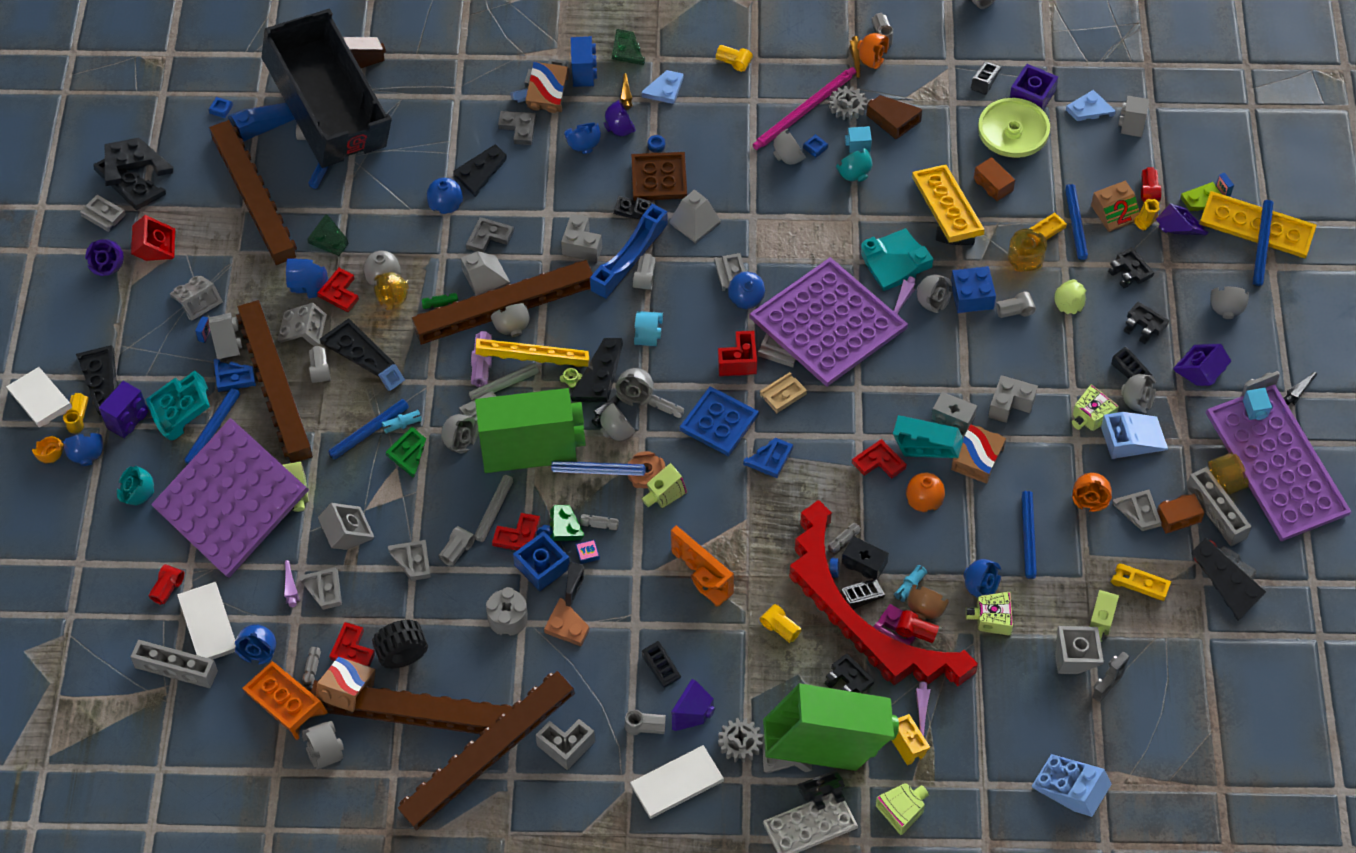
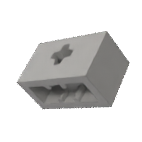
[931,392,977,433]

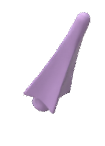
[894,277,915,314]
[284,560,300,607]
[915,682,931,736]

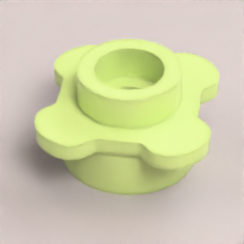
[560,368,582,388]

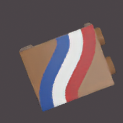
[526,62,570,113]
[951,424,1006,484]
[316,656,376,712]

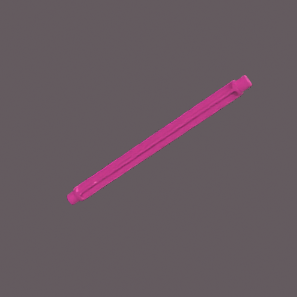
[752,67,856,150]

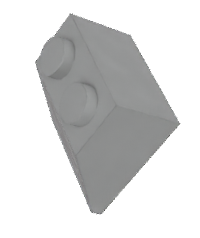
[318,503,374,550]

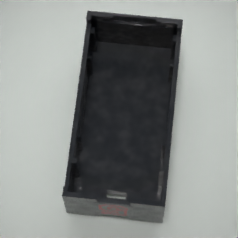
[261,8,392,168]

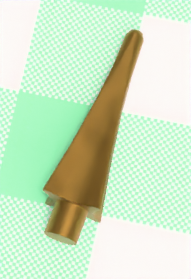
[849,36,860,78]
[620,73,633,110]

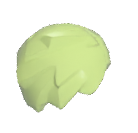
[1054,279,1087,314]

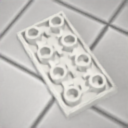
[6,367,72,428]
[177,582,236,660]
[630,745,724,819]
[763,793,858,853]

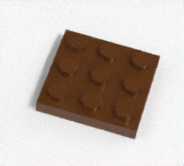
[631,152,687,201]

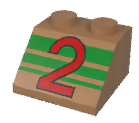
[1091,180,1140,232]

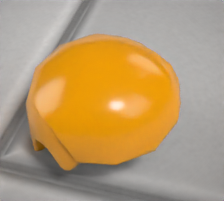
[32,436,64,464]

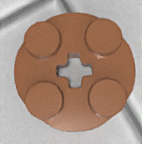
[627,451,665,488]

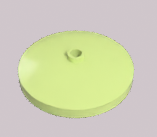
[978,98,1050,158]

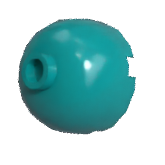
[836,148,873,182]
[117,466,154,506]

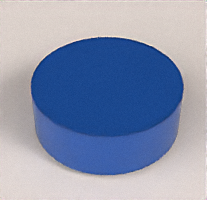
[648,135,665,153]
[830,558,839,578]

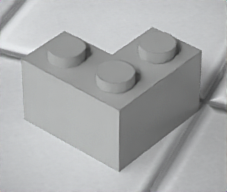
[1118,96,1149,137]
[561,214,602,262]
[209,313,243,360]
[988,375,1038,423]
[535,719,595,770]

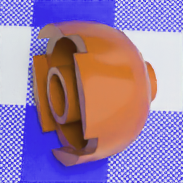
[857,33,889,69]
[906,472,945,512]
[1072,473,1112,512]

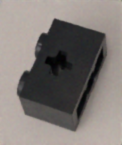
[842,536,889,579]

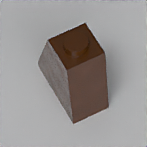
[343,37,386,69]
[866,95,922,139]

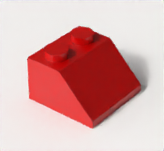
[131,215,175,261]

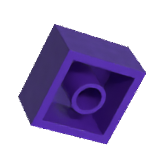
[1010,64,1058,110]
[99,381,148,438]

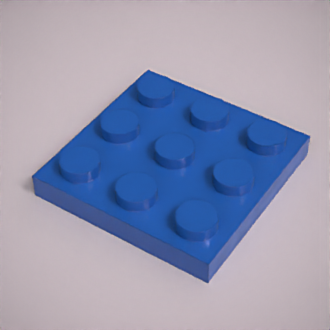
[680,386,759,457]

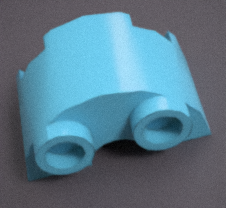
[634,311,663,346]

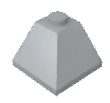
[669,189,721,244]
[461,251,510,296]
[1055,626,1104,674]

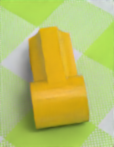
[716,45,753,72]
[1134,199,1160,230]
[63,393,88,434]
[759,604,801,643]

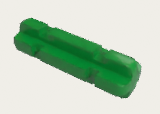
[422,293,458,309]

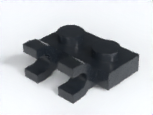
[1108,247,1154,289]
[1123,301,1170,344]
[824,653,875,693]
[797,770,845,810]

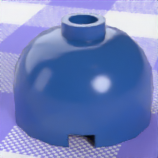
[564,122,601,154]
[427,177,463,214]
[728,271,765,309]
[63,433,103,466]
[964,559,1001,598]
[234,624,276,664]

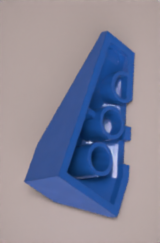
[228,102,295,141]

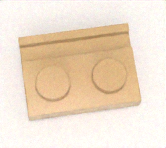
[760,372,807,413]

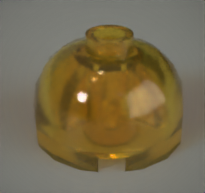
[374,272,409,310]

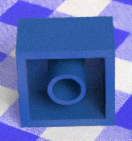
[571,36,597,87]
[951,266,996,313]
[513,531,570,592]

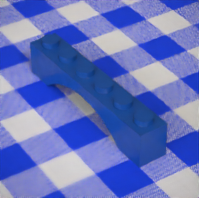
[590,204,668,299]

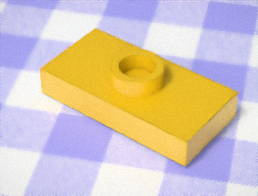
[1027,212,1067,245]

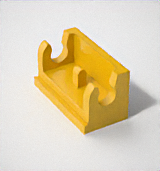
[892,714,930,766]

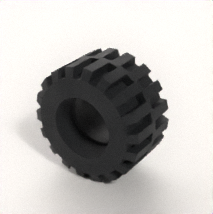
[372,619,428,669]

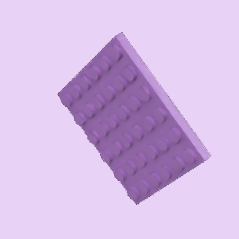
[749,257,908,387]
[151,418,309,578]

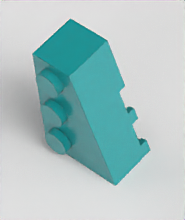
[893,415,964,458]

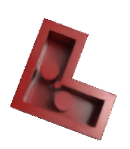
[718,331,757,376]

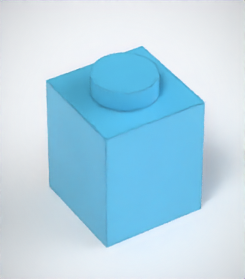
[845,126,872,153]
[1243,388,1272,420]

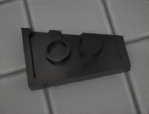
[453,144,507,197]

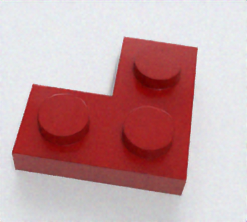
[317,267,359,312]
[852,439,907,479]
[492,513,540,551]
[329,622,375,667]

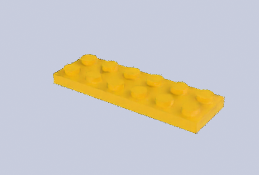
[912,165,984,243]
[1199,191,1317,258]

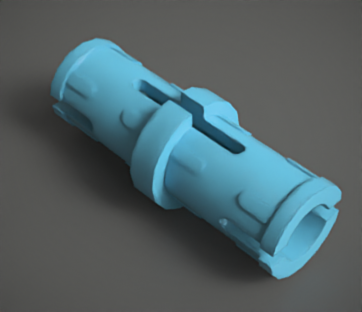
[382,410,422,434]
[894,565,927,602]

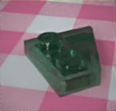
[611,29,645,65]
[307,214,349,256]

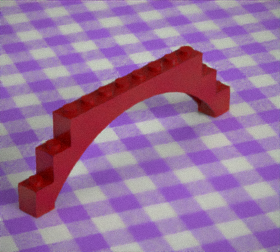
[789,500,978,686]

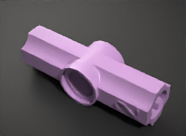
[471,331,492,387]

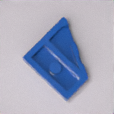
[214,359,256,392]
[743,438,793,478]

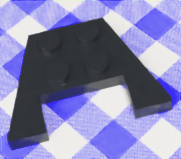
[105,138,173,186]

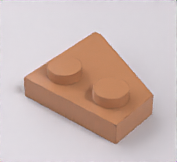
[544,598,589,646]

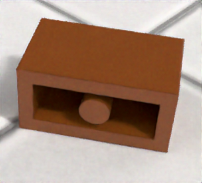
[974,157,1015,201]
[1157,493,1205,534]

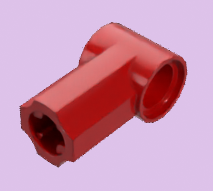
[1141,167,1162,202]
[148,564,185,605]
[896,610,939,644]

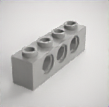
[1187,467,1251,546]
[131,640,218,688]

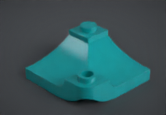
[861,228,933,291]
[145,370,210,440]

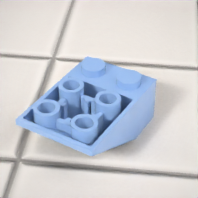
[1101,412,1168,459]
[1032,754,1112,817]

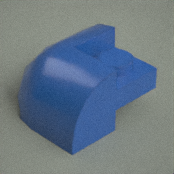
[286,259,328,299]

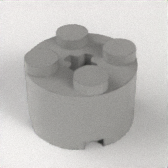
[486,587,528,636]
[302,721,344,770]

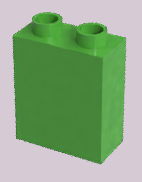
[475,388,586,473]
[763,683,899,771]

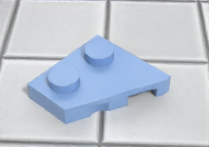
[642,70,684,104]
[1066,90,1115,121]

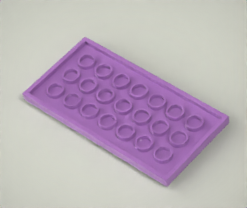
[1206,384,1351,542]

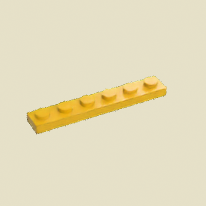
[475,338,589,367]

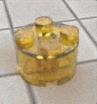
[1008,229,1047,272]
[1208,452,1249,495]

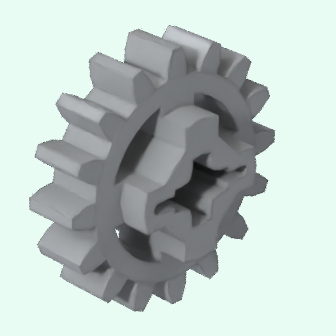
[829,86,867,120]
[718,718,763,763]

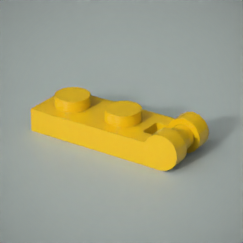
[1111,564,1171,601]

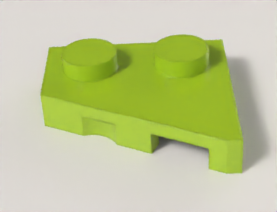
[1180,182,1221,211]

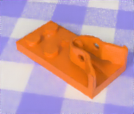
[671,525,734,607]
[242,661,328,740]

